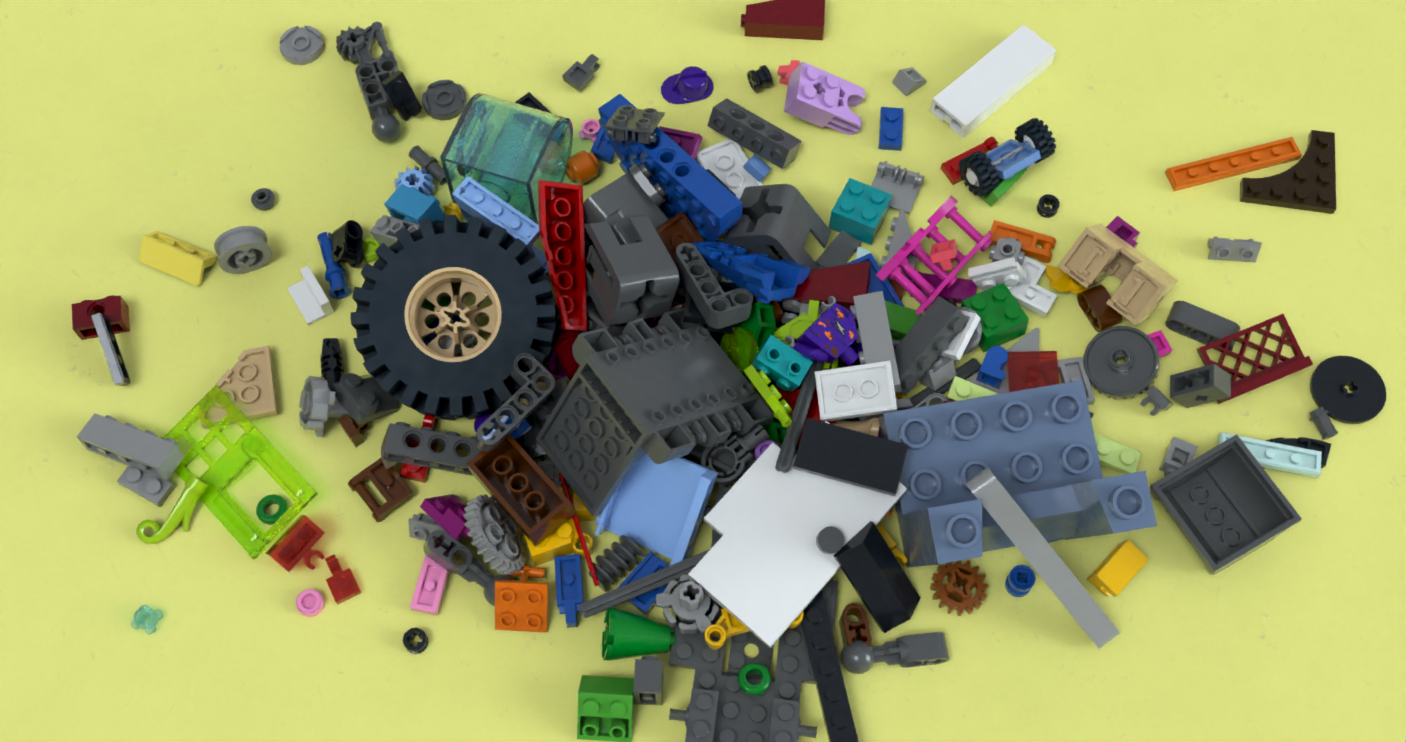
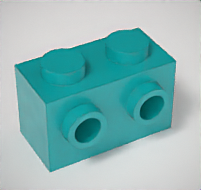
[750,335,813,392]

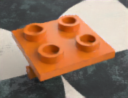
[495,564,548,632]

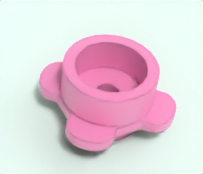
[579,119,601,142]

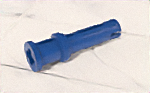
[317,232,351,299]

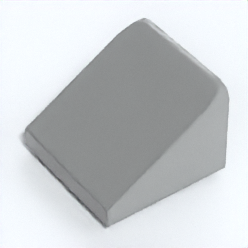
[892,67,927,96]

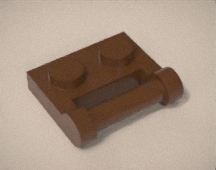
[348,458,414,522]

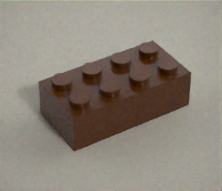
[466,434,576,547]

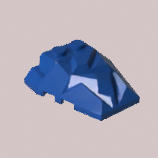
[692,241,811,303]

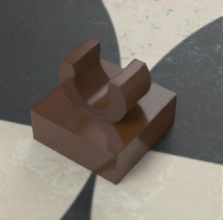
[338,414,370,447]

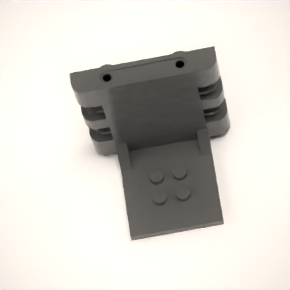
[536,308,775,516]

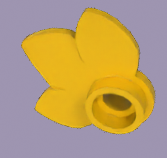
[1045,265,1088,294]

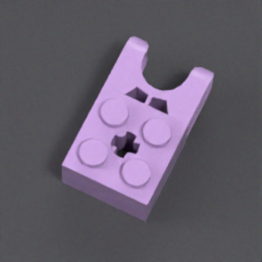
[784,61,866,135]

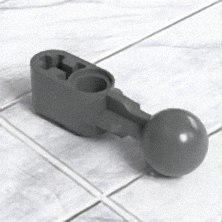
[423,530,514,606]
[841,632,950,674]

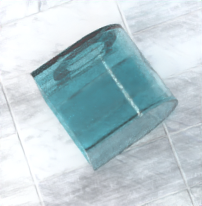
[440,93,573,225]

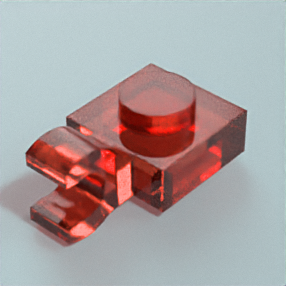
[325,554,362,604]

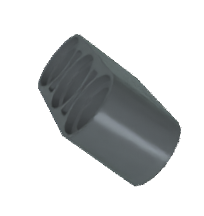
[1165,301,1241,351]

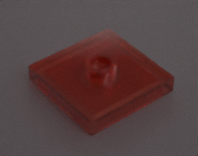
[1007,351,1059,392]

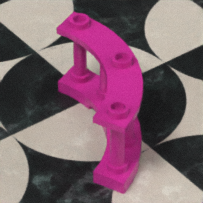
[876,195,993,315]

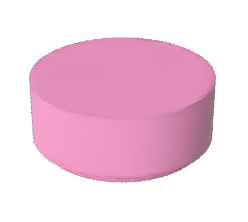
[296,589,324,617]

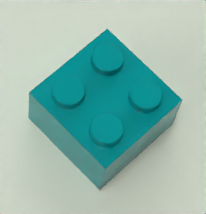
[828,178,892,245]

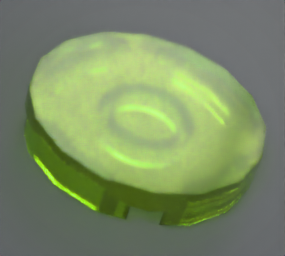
[719,327,759,376]

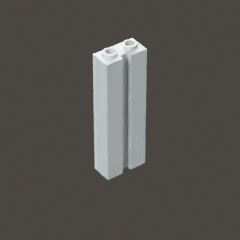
[930,24,1057,139]

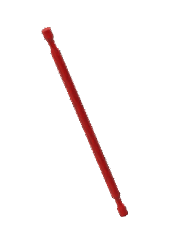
[558,473,599,586]

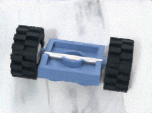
[958,118,1056,197]

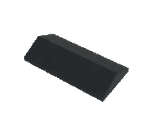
[833,521,920,633]

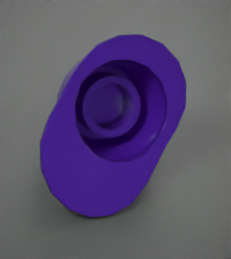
[661,66,714,104]

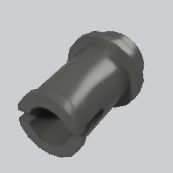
[1309,407,1338,440]

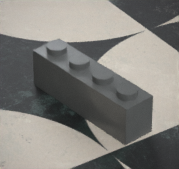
[894,296,968,396]

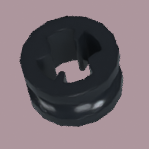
[1037,194,1060,218]
[403,628,429,654]

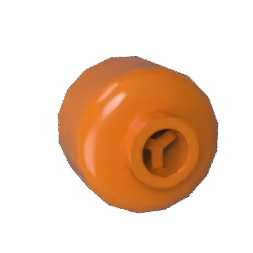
[564,150,600,184]

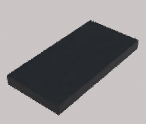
[793,418,908,496]

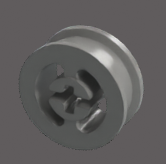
[214,226,272,274]

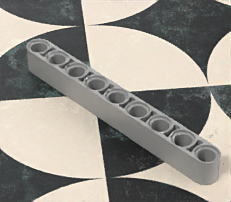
[966,467,1120,649]

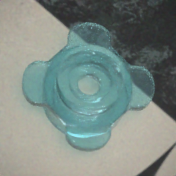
[131,605,163,634]

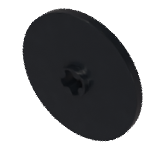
[1310,356,1386,424]

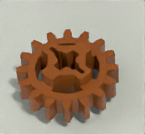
[930,560,988,616]

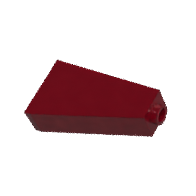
[741,0,825,40]
[778,261,871,311]

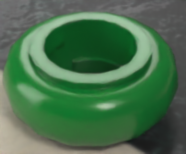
[256,494,288,525]
[737,662,771,695]

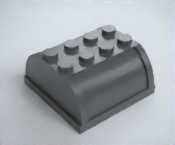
[1149,434,1302,575]

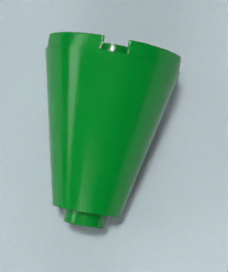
[602,607,675,661]

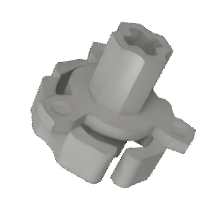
[299,376,351,437]
[656,574,719,634]

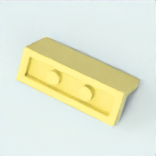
[139,231,217,286]

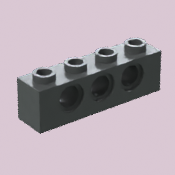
[707,98,802,169]
[383,422,481,476]

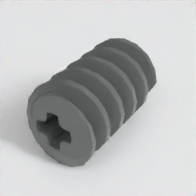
[588,535,644,592]

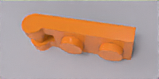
[989,220,1056,263]

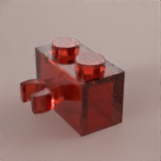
[266,514,325,572]

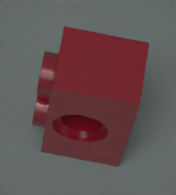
[72,295,130,340]

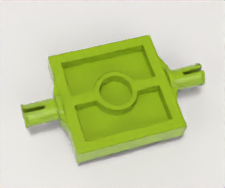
[744,364,793,428]

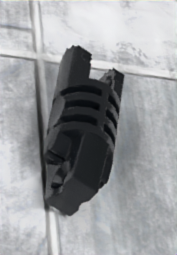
[320,338,344,390]

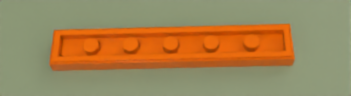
[1165,137,1302,191]

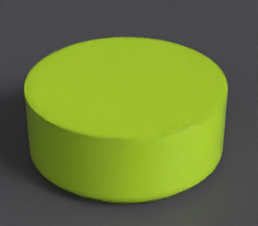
[363,238,380,262]

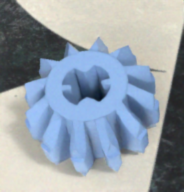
[394,166,434,196]

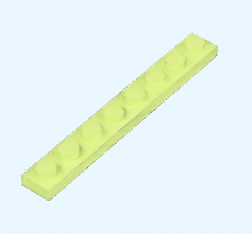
[946,376,1141,474]

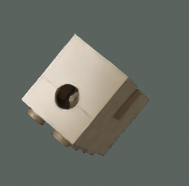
[1058,224,1178,325]

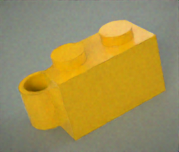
[525,517,594,566]

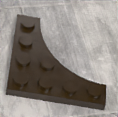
[1240,130,1336,214]

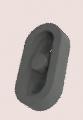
[629,163,667,206]

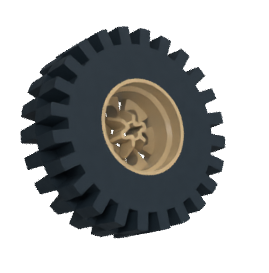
[350,215,557,421]

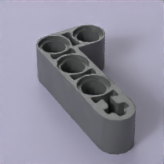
[675,243,753,329]
[474,353,555,452]

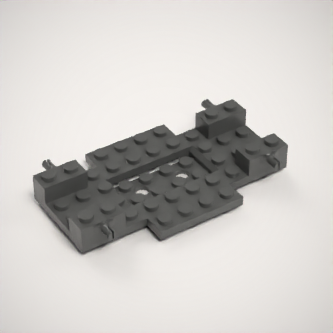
[669,486,838,742]

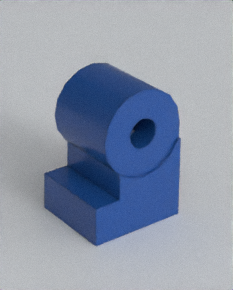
[976,346,1008,389]

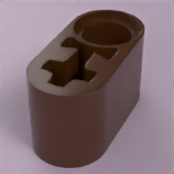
[1077,284,1122,332]
[839,603,872,647]

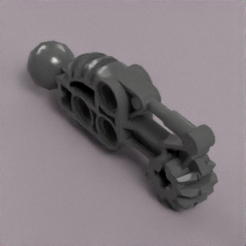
[336,22,401,142]

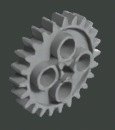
[463,494,527,575]

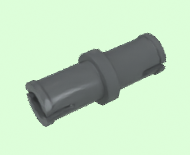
[409,145,451,185]

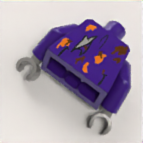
[785,296,859,366]

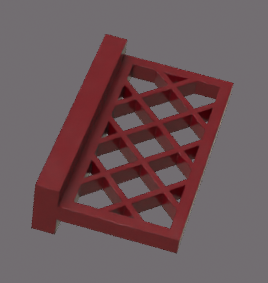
[1196,314,1313,404]

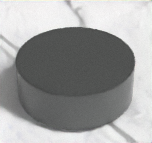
[816,526,844,554]

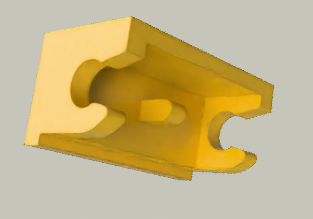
[1086,540,1149,597]

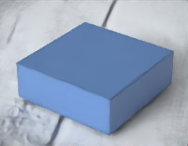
[743,154,772,182]

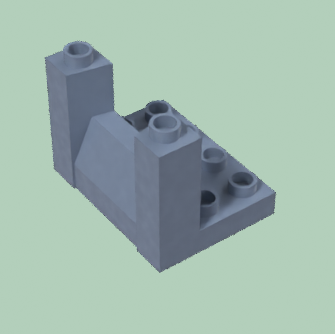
[878,380,1157,568]

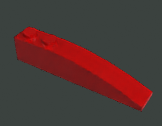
[538,180,587,331]

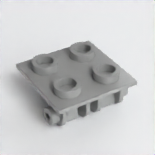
[871,161,924,214]

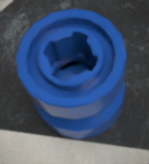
[1005,565,1036,597]

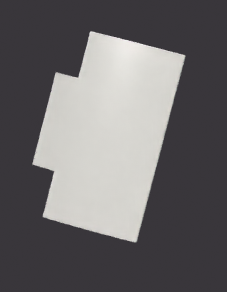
[688,421,907,648]

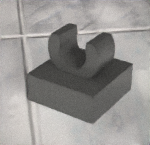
[1141,385,1173,416]

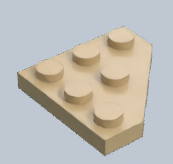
[199,346,278,429]

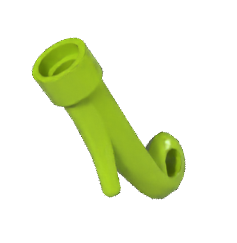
[136,474,209,544]

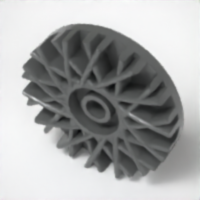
[1083,326,1159,399]

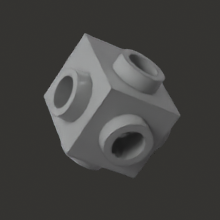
[989,237,1025,266]

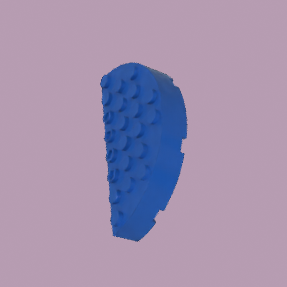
[598,94,743,241]

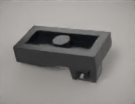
[381,70,422,121]

